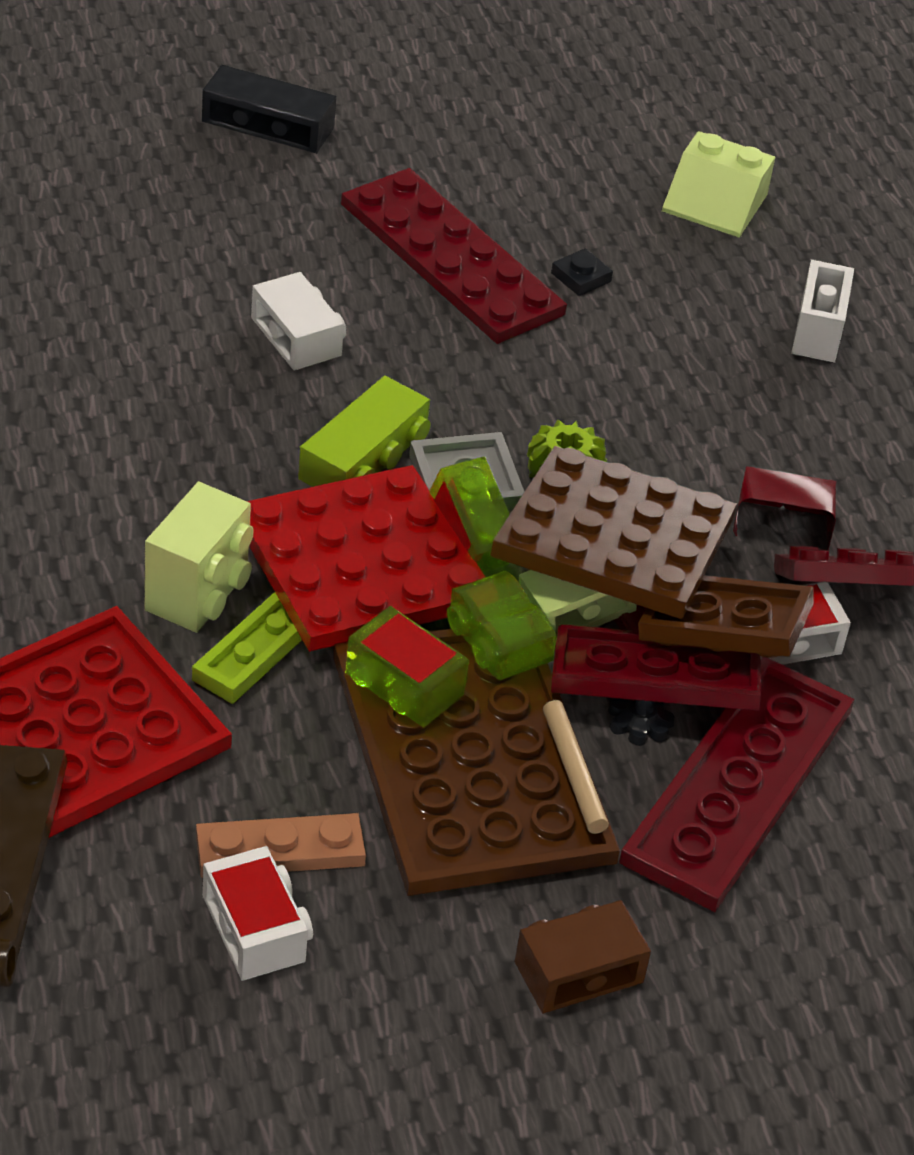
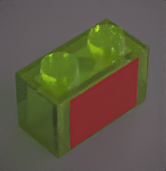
[429,456,510,572]
[346,606,469,728]

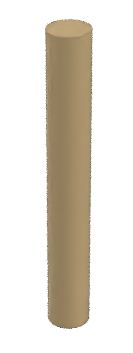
[543,700,609,834]

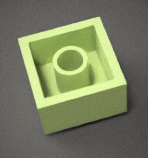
[145,481,254,633]

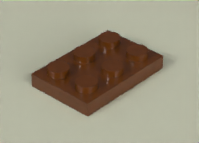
[638,575,814,658]

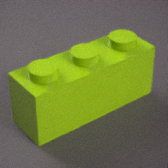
[298,375,431,487]

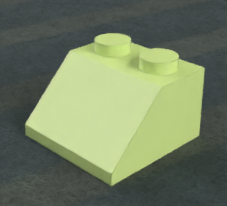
[662,131,775,238]

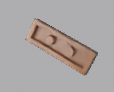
[196,813,366,878]

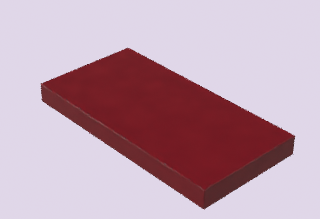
[551,624,761,710]

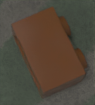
[514,900,651,1014]

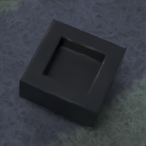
[551,248,613,296]

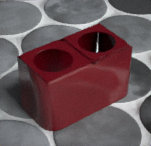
[733,466,836,551]

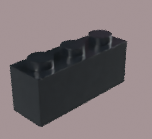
[202,65,337,154]

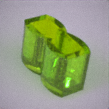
[447,571,556,680]

